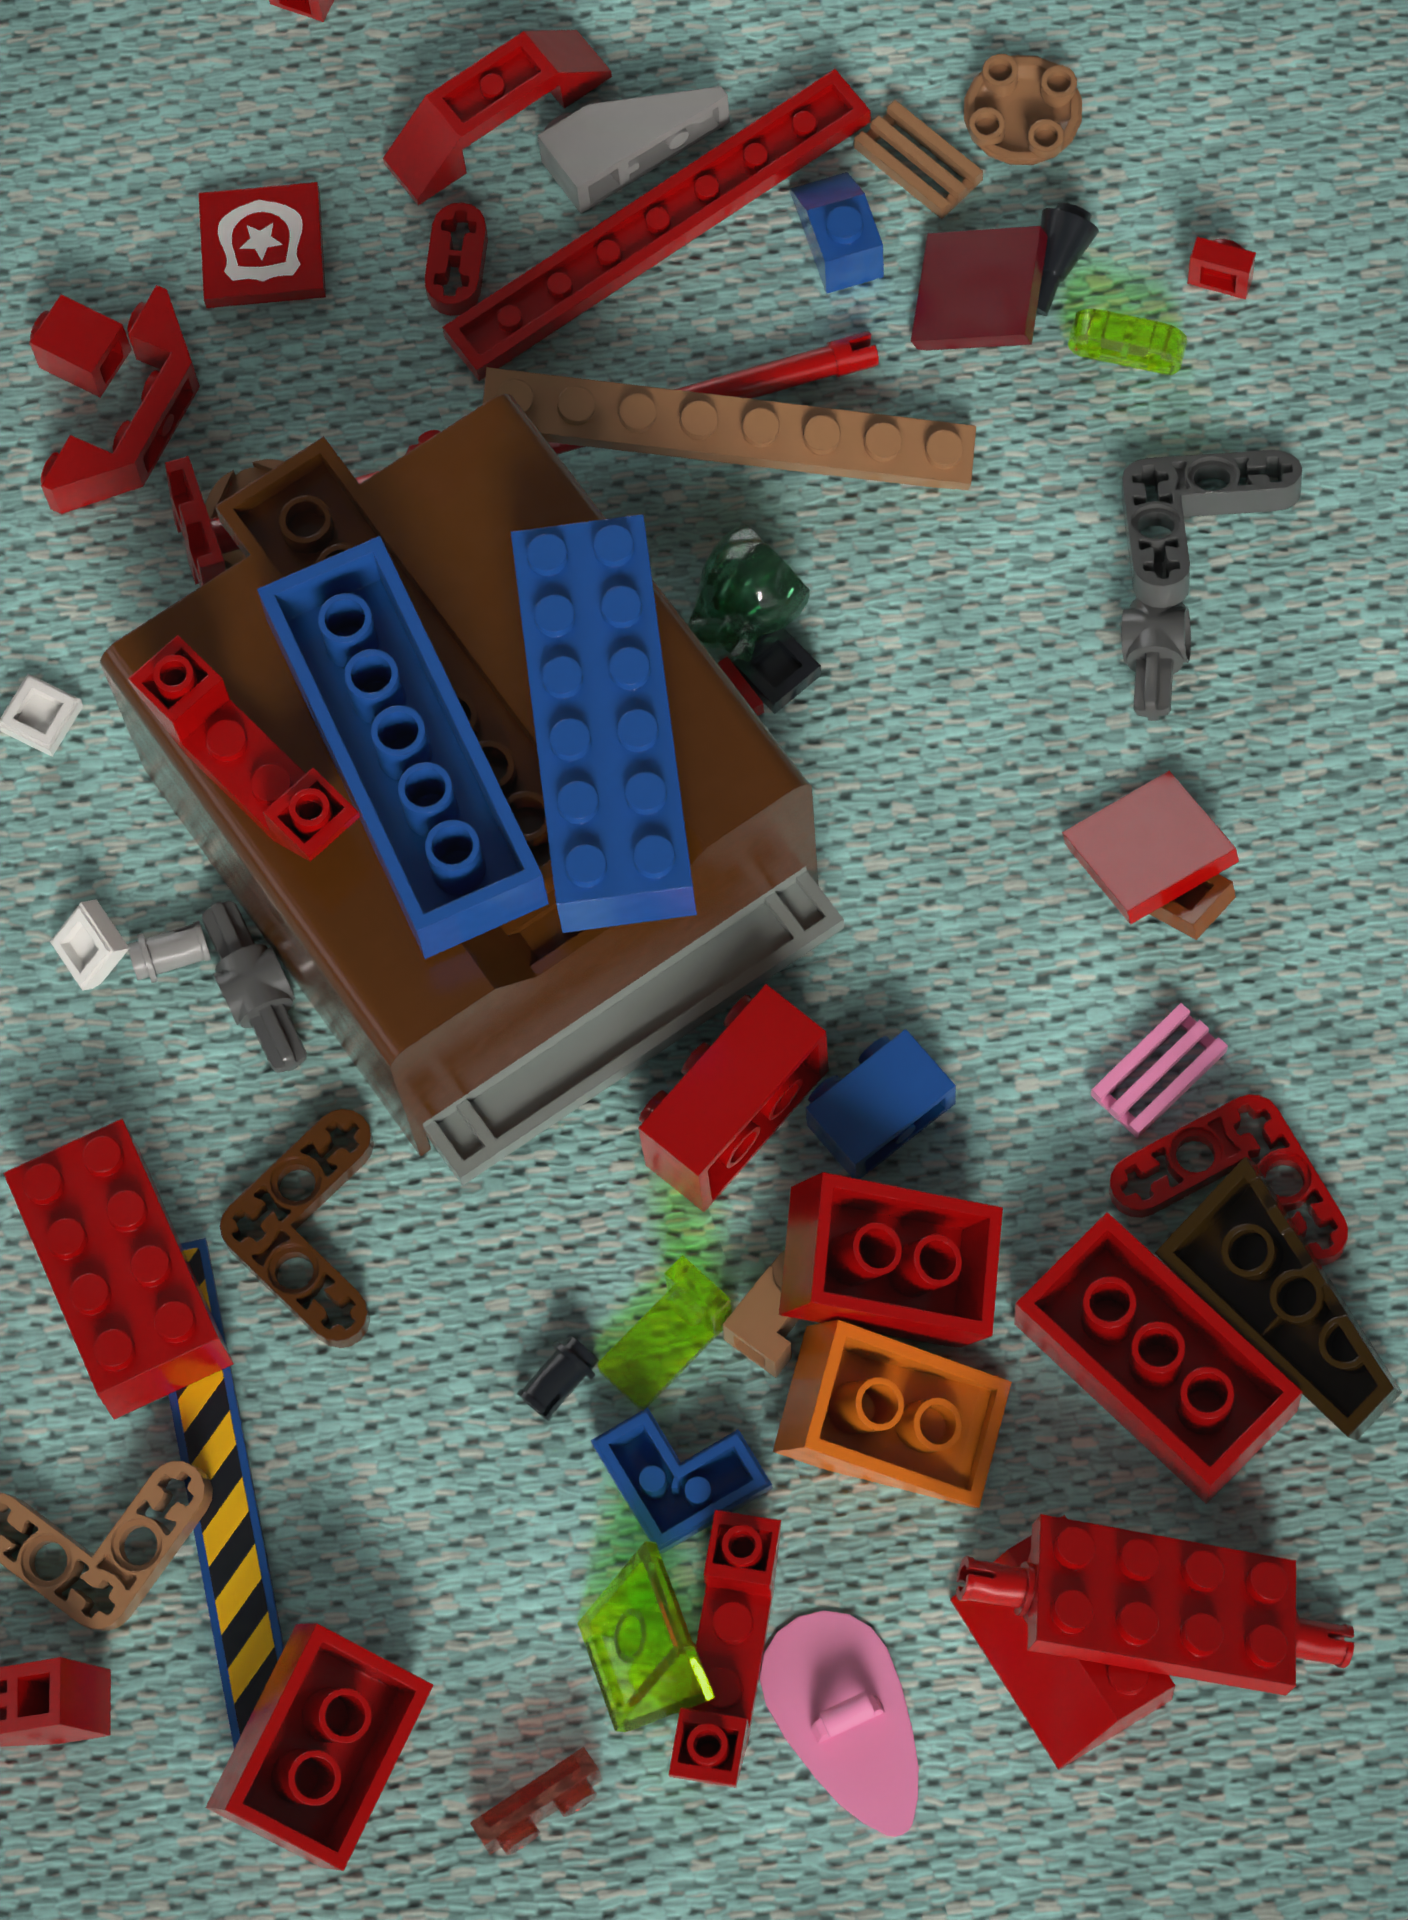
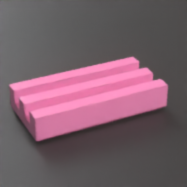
[1091,1003,1228,1139]

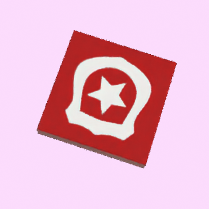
[199,182,326,308]

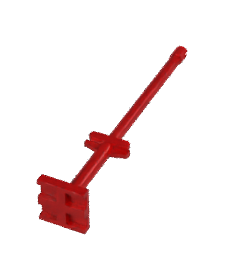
[165,331,879,587]

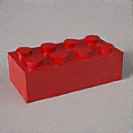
[3,1118,234,1420]
[1014,1212,1303,1504]

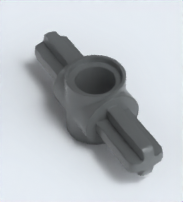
[1121,562,1191,721]
[202,901,307,1073]

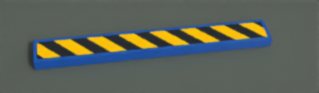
[169,1238,285,1749]

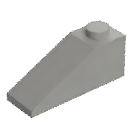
[537,86,730,214]

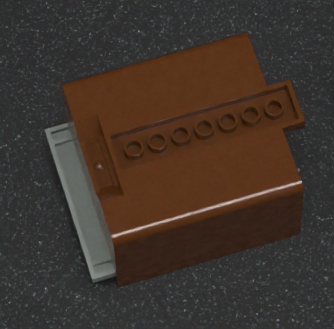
[100,394,844,1186]

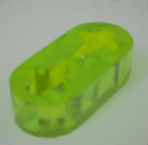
[1067,309,1188,375]

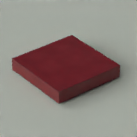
[911,226,1048,351]

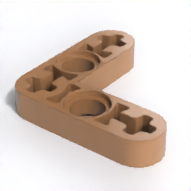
[0,1461,213,1631]

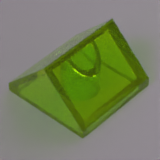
[577,1541,715,1732]

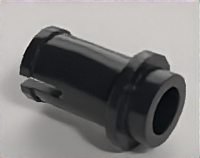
[517,1335,599,1421]

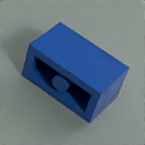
[805,1029,956,1179]

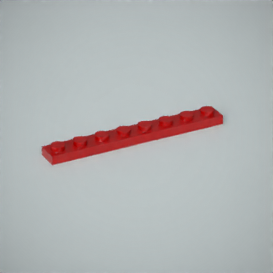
[442,69,871,381]

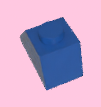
[790,172,884,294]

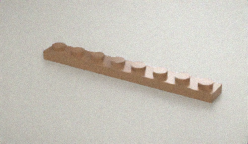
[482,367,976,490]

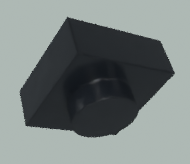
[732,623,821,714]

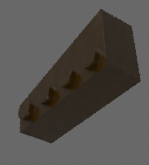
[1155,1157,1402,1440]

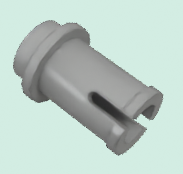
[127,921,211,983]

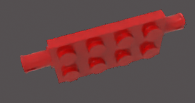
[956,1514,1354,1696]

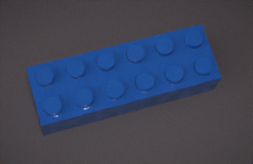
[511,514,697,933]
[257,536,549,959]

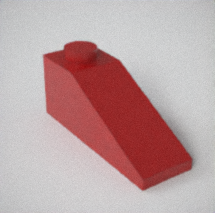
[0,1657,111,1747]

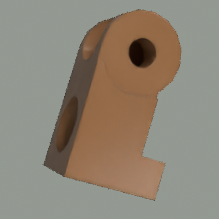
[722,1250,799,1378]

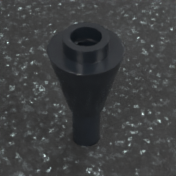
[1037,202,1099,316]

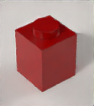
[29,294,132,398]

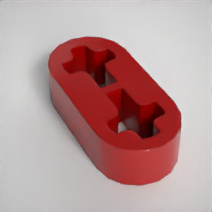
[425,202,488,316]

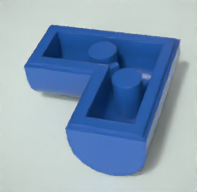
[591,1407,773,1556]

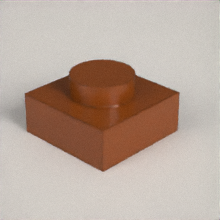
[1150,874,1236,940]

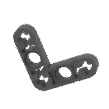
[1122,450,1302,608]

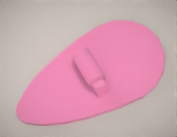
[760,1610,919,1837]

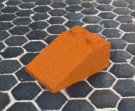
[772,1320,1012,1508]

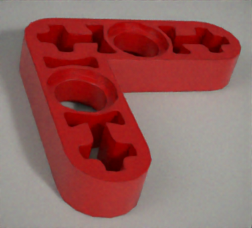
[1109,1094,1348,1266]

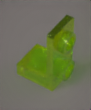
[598,1255,732,1410]

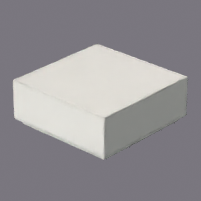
[0,674,84,757]
[50,899,130,991]

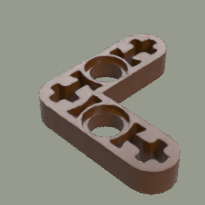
[220,1109,374,1348]

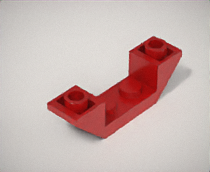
[383,30,612,206]
[41,285,200,514]
[128,635,360,862]
[668,1510,782,1788]

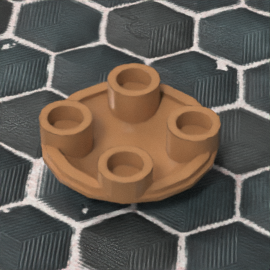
[964,54,1082,165]

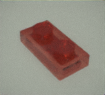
[470,1747,603,1855]

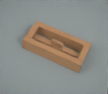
[854,100,983,219]

